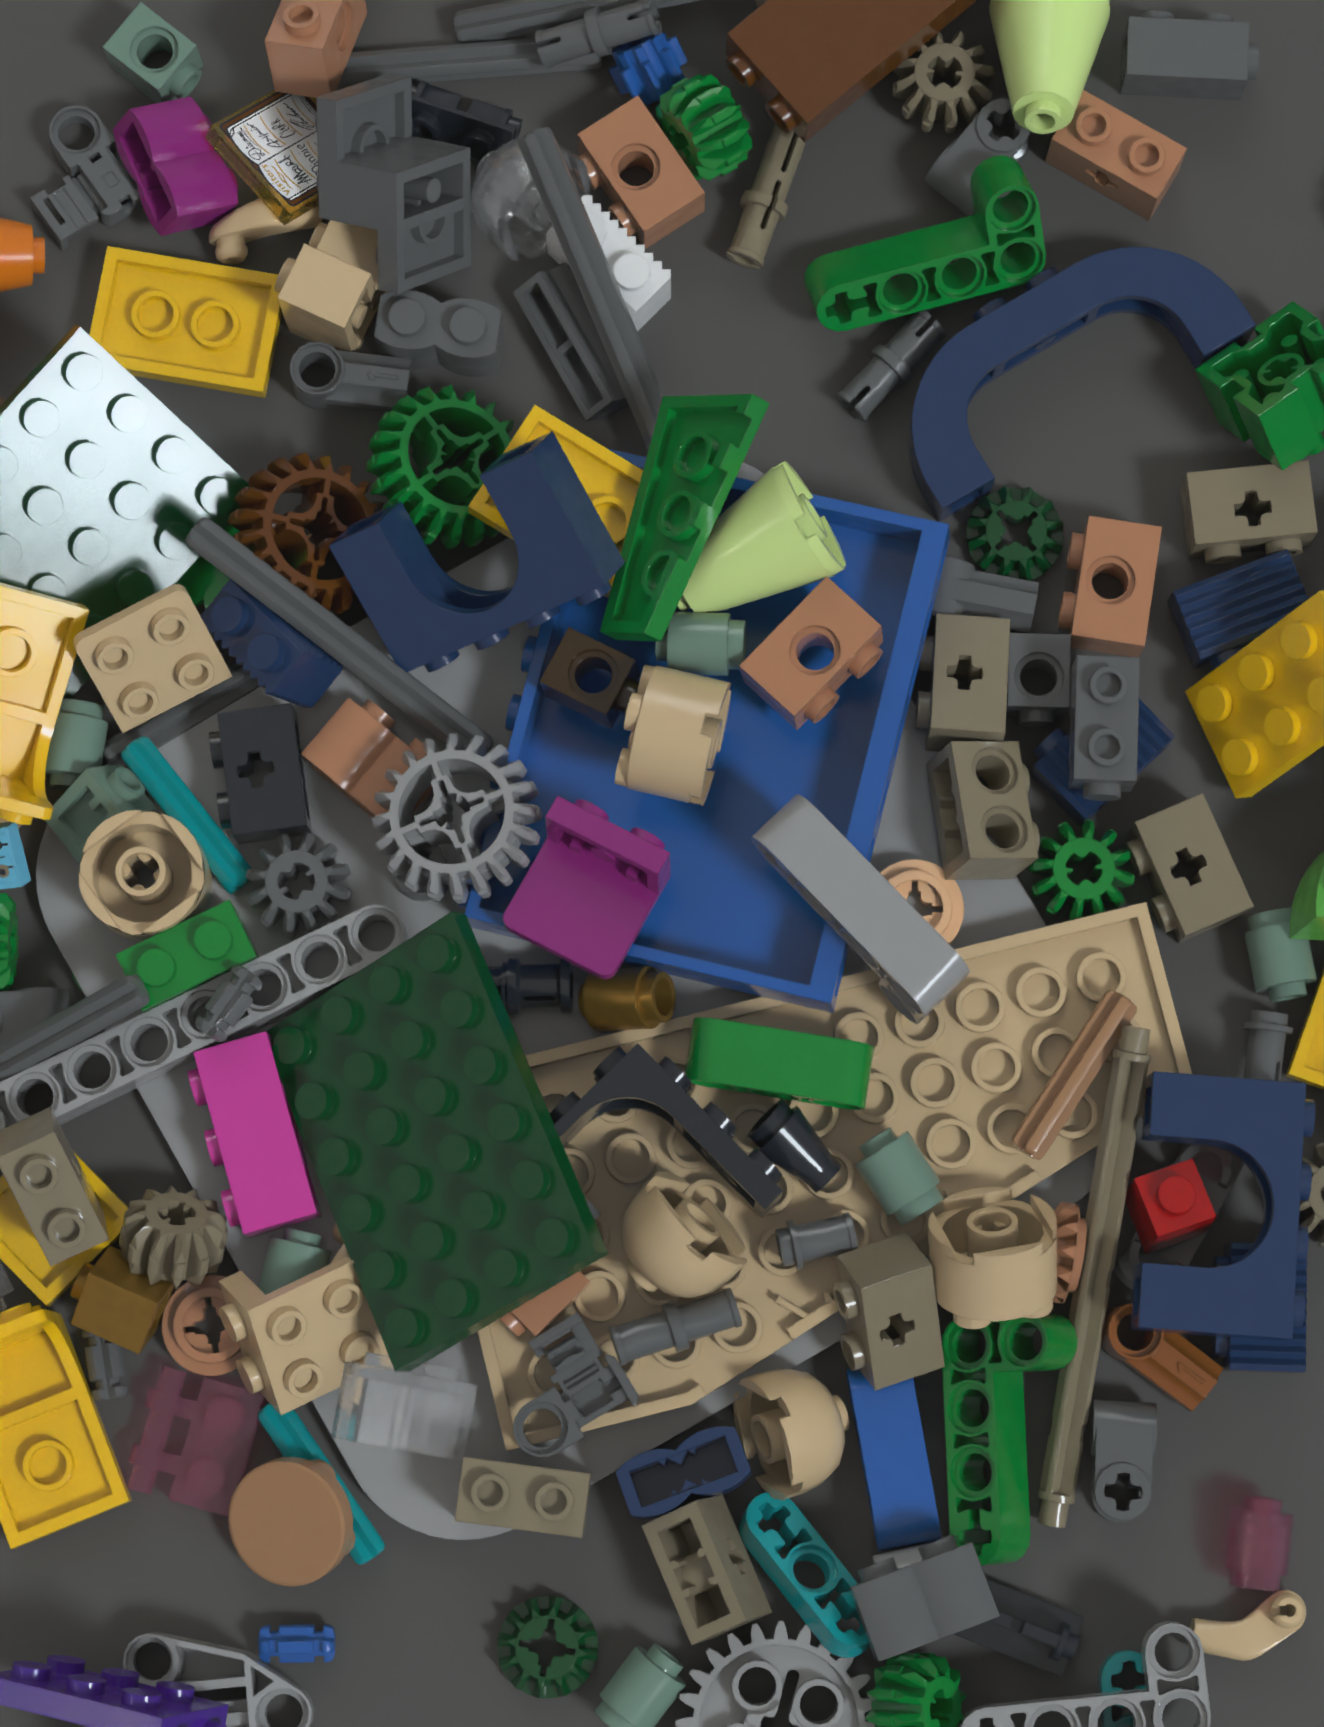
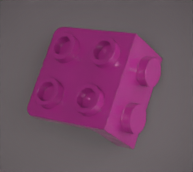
[503,796,671,979]

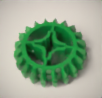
[365,384,514,550]

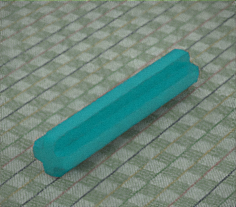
[121,736,252,894]
[257,1403,385,1565]

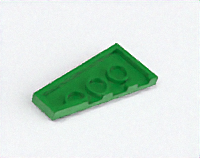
[600,394,770,642]

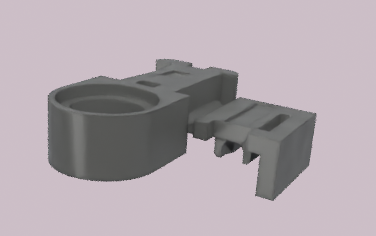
[30,105,143,251]
[513,1312,639,1457]

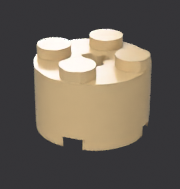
[615,665,731,806]
[79,810,213,943]
[928,1187,1057,1329]

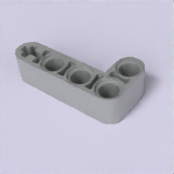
[750,794,970,1024]
[959,1621,1211,1727]

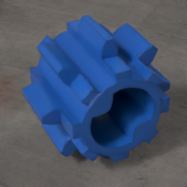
[609,32,688,105]

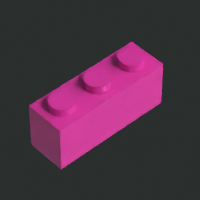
[188,1031,322,1238]

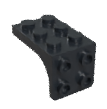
[550,1043,783,1218]

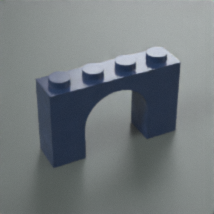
[329,431,625,672]
[1130,1071,1315,1341]

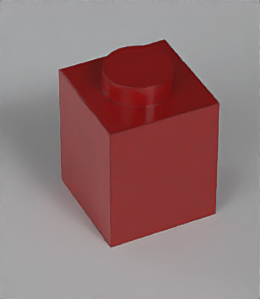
[1125,1158,1217,1254]

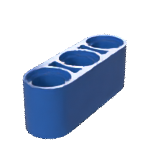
[846,1368,941,1551]

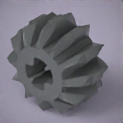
[246,832,352,938]

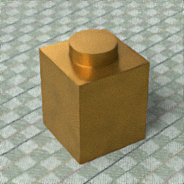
[70,1246,174,1354]

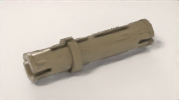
[726,124,806,269]

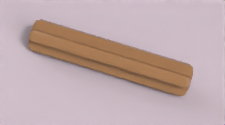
[1011,990,1137,1160]

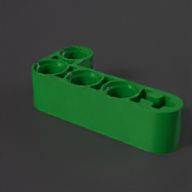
[803,155,1046,332]
[942,1313,1078,1566]

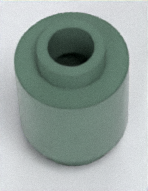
[655,612,747,676]
[45,699,108,791]
[1244,908,1317,1002]
[855,1127,944,1226]
[258,1227,331,1295]
[595,1643,686,1727]

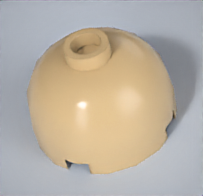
[621,1171,747,1298]
[733,1368,849,1500]

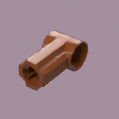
[1101,1303,1224,1412]

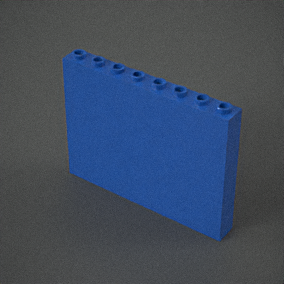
[458,448,950,1013]

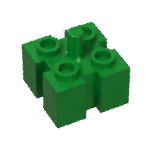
[1195,301,1324,471]

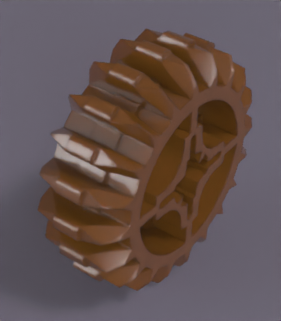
[227,452,385,615]

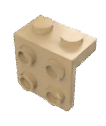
[73,584,233,733]
[219,1256,389,1415]

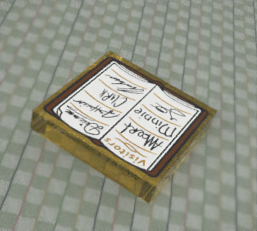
[205,90,319,225]

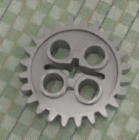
[675,1620,875,1727]

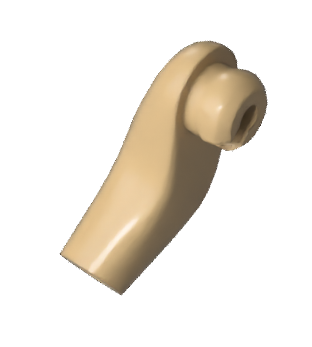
[209,196,322,265]
[1187,1590,1306,1661]

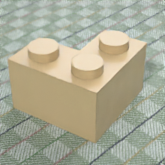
[274,220,387,352]

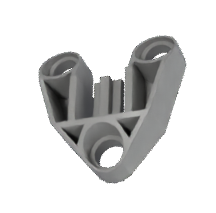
[123,1632,315,1727]

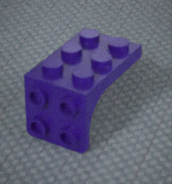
[0,1655,229,1727]

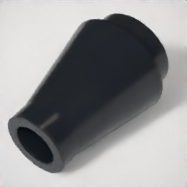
[747,1100,842,1193]

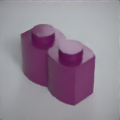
[113,96,238,236]

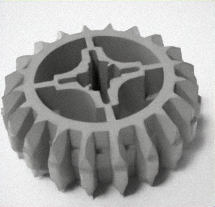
[371,733,543,904]

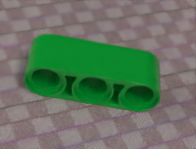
[685,1017,874,1110]

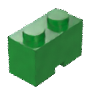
[115,900,260,1013]

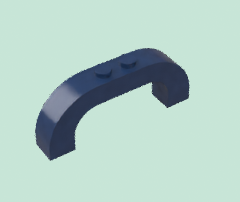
[909,247,1256,522]

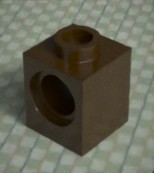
[540,627,641,729]

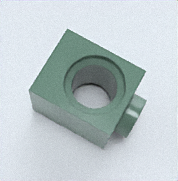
[102,2,203,103]

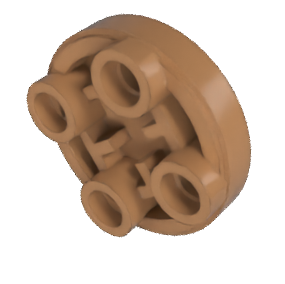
[228,1457,356,1586]

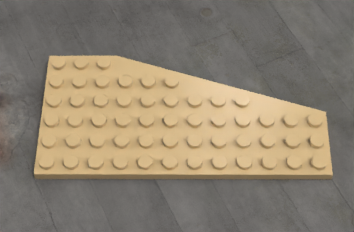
[478,902,1192,1451]

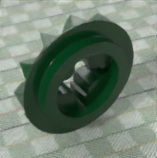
[966,486,1064,581]
[497,1595,598,1698]

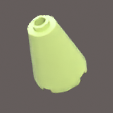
[989,0,1110,134]
[677,461,846,613]

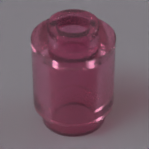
[1224,1495,1294,1591]

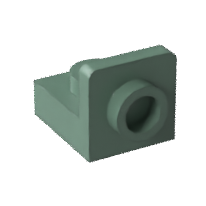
[45,764,156,864]

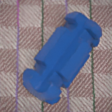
[258,1624,336,1663]

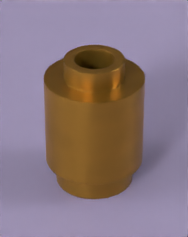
[578,966,676,1031]

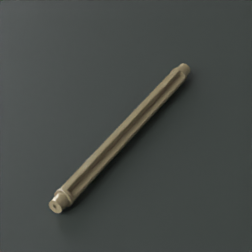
[1037,1025,1151,1528]

